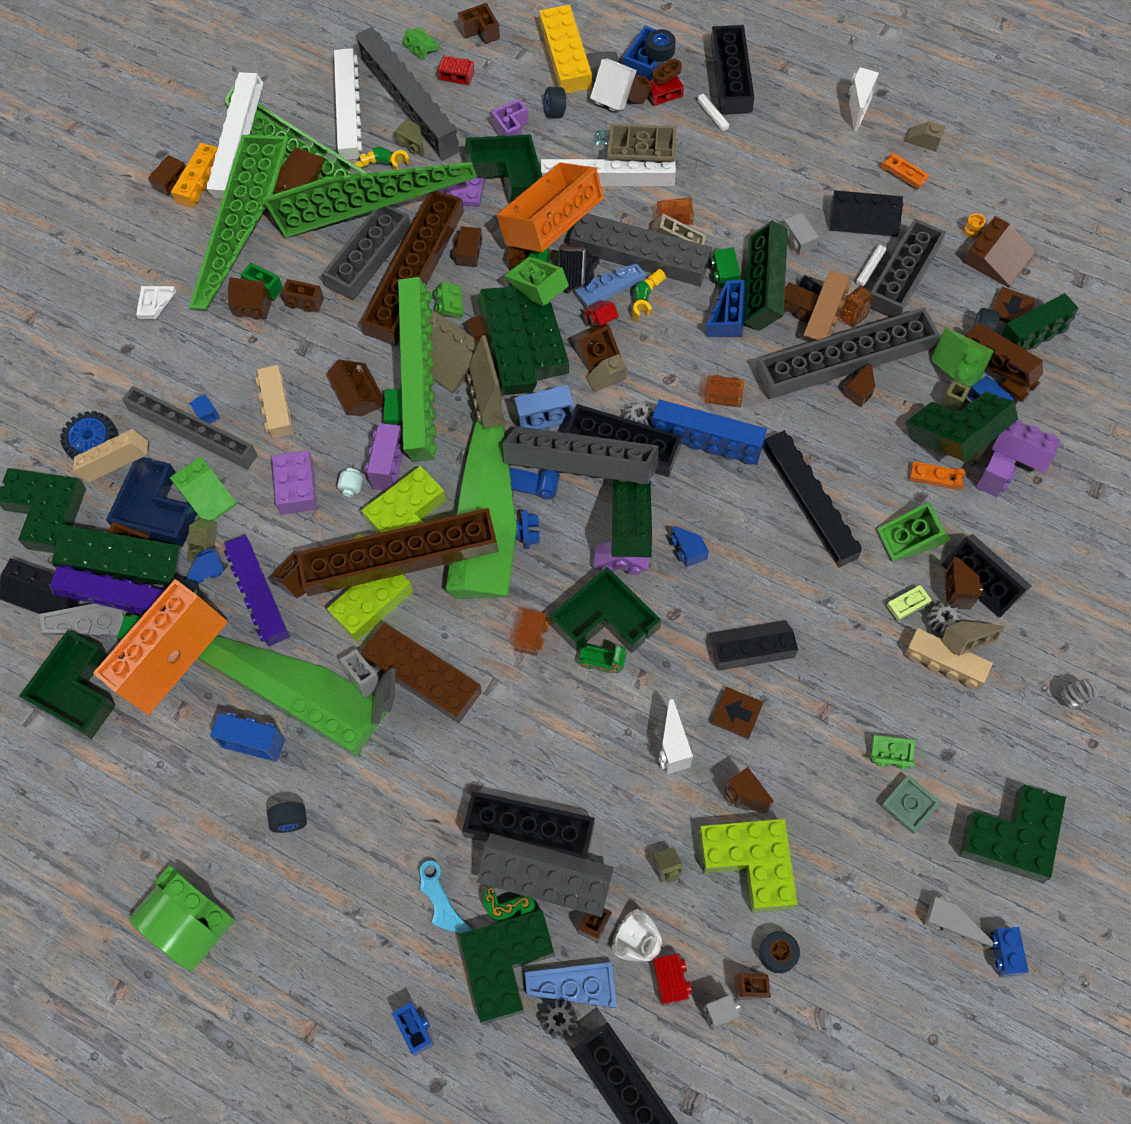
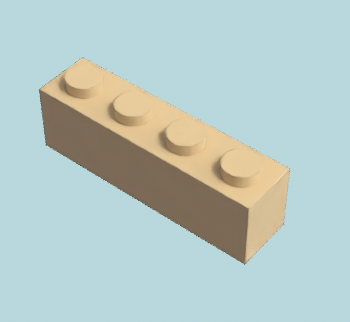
[255,365,294,439]
[73,429,148,482]
[904,628,993,690]

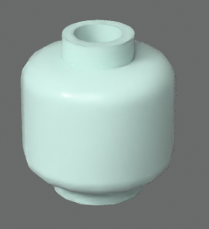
[337,468,364,497]

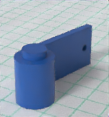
[510,467,560,500]

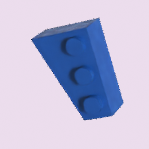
[706,280,745,337]

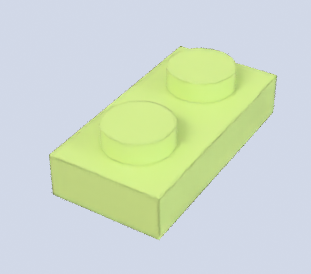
[887,585,932,621]

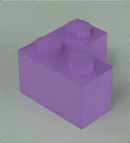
[491,98,529,136]
[976,451,1016,497]
[594,540,649,575]

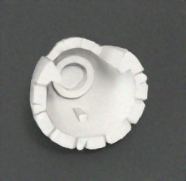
[612,909,662,962]

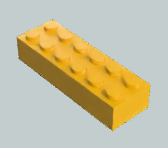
[539,5,592,94]

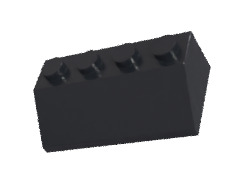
[829,190,903,237]
[941,534,1032,617]
[0,558,80,614]
[709,620,798,671]

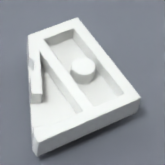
[136,286,176,319]

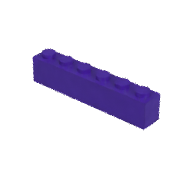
[224,535,290,647]
[49,566,166,615]

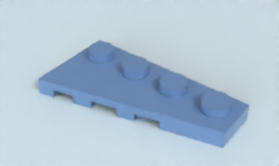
[573,264,647,308]
[525,962,617,1008]

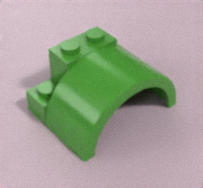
[128,865,235,972]

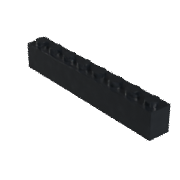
[763,430,862,568]

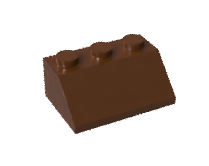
[327,359,385,416]

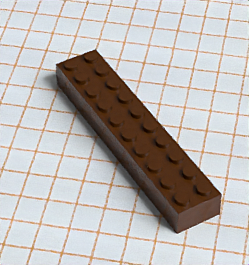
[361,191,464,345]
[297,508,499,597]

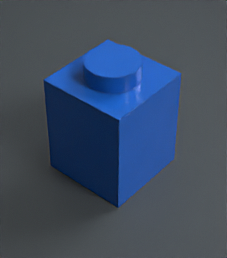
[189,394,220,424]

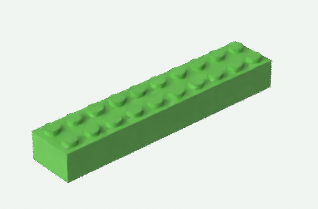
[398,277,437,462]

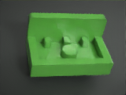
[402,27,440,60]
[434,282,464,319]
[870,734,916,769]

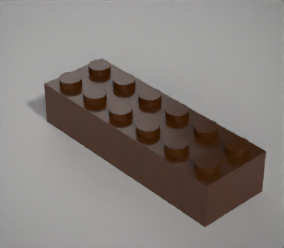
[360,623,482,724]

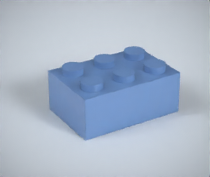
[514,385,574,430]

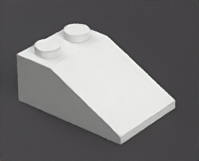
[848,67,879,131]
[658,699,693,774]

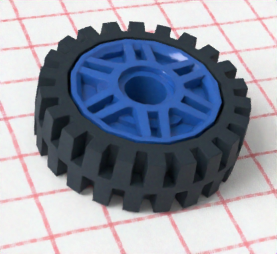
[60,411,119,461]

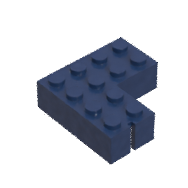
[106,457,197,548]

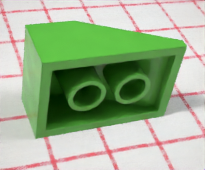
[504,256,569,306]
[931,327,994,387]
[170,456,237,522]
[877,502,950,561]

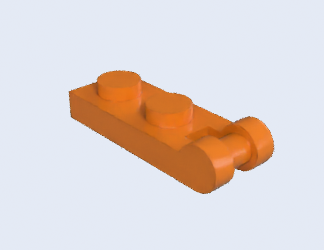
[880,153,930,190]
[909,461,966,490]

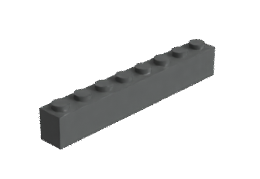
[122,386,258,470]

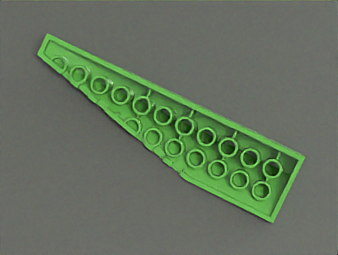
[224,87,367,221]
[189,135,289,310]
[263,162,477,238]
[446,402,517,599]
[197,636,387,757]

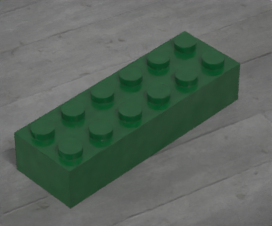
[743,220,788,331]
[509,283,569,381]
[477,286,537,395]
[612,479,652,558]
[52,524,181,586]

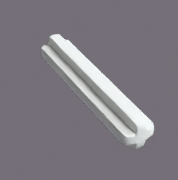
[697,93,729,131]
[856,245,886,287]

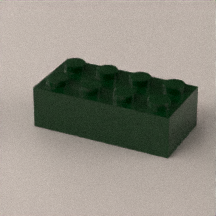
[1001,293,1079,350]

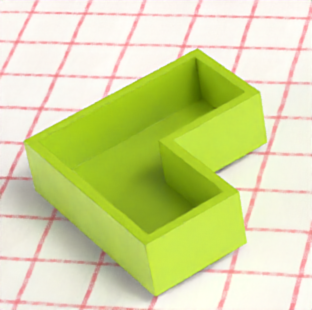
[361,466,446,533]
[327,534,414,643]
[699,819,798,913]

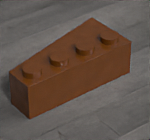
[965,323,1043,387]

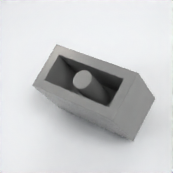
[783,213,819,255]
[703,995,741,1031]

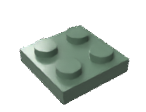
[881,775,942,834]

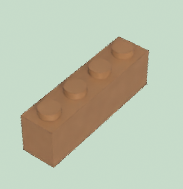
[803,270,851,343]

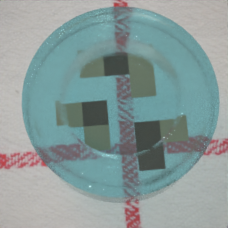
[594,130,610,145]

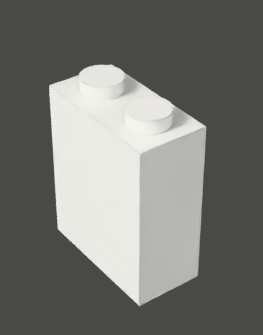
[590,58,637,112]

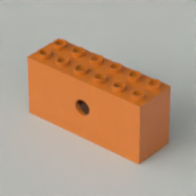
[497,162,604,252]
[93,579,228,715]

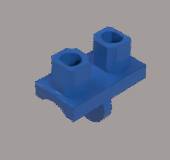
[516,510,540,549]

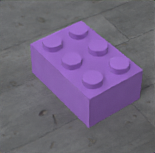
[992,419,1061,473]
[365,423,404,491]
[272,450,318,515]

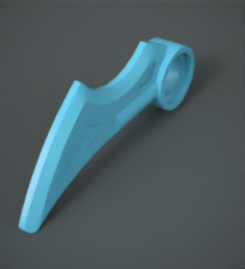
[420,861,472,933]

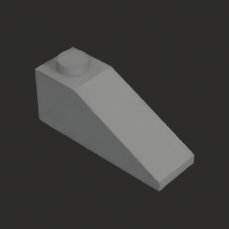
[924,896,994,950]

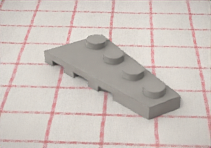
[39,604,124,636]

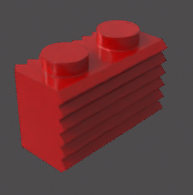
[438,55,475,85]
[648,76,684,106]
[583,300,619,326]
[653,954,692,1006]

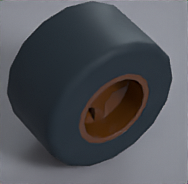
[759,931,800,974]

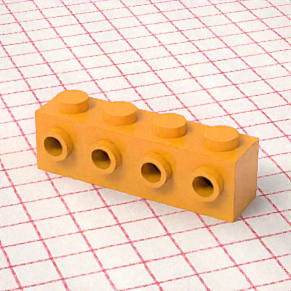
[171,142,218,208]

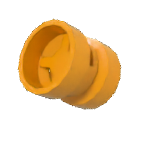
[964,213,986,238]

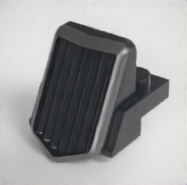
[558,244,600,292]

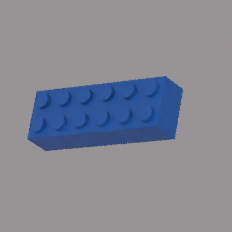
[652,399,767,465]

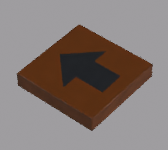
[992,286,1036,323]
[711,687,764,740]

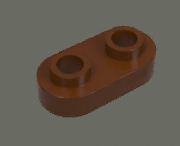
[653,59,682,84]

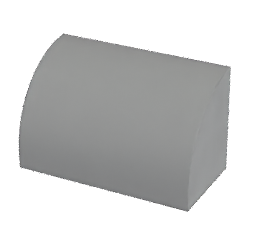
[339,649,378,698]

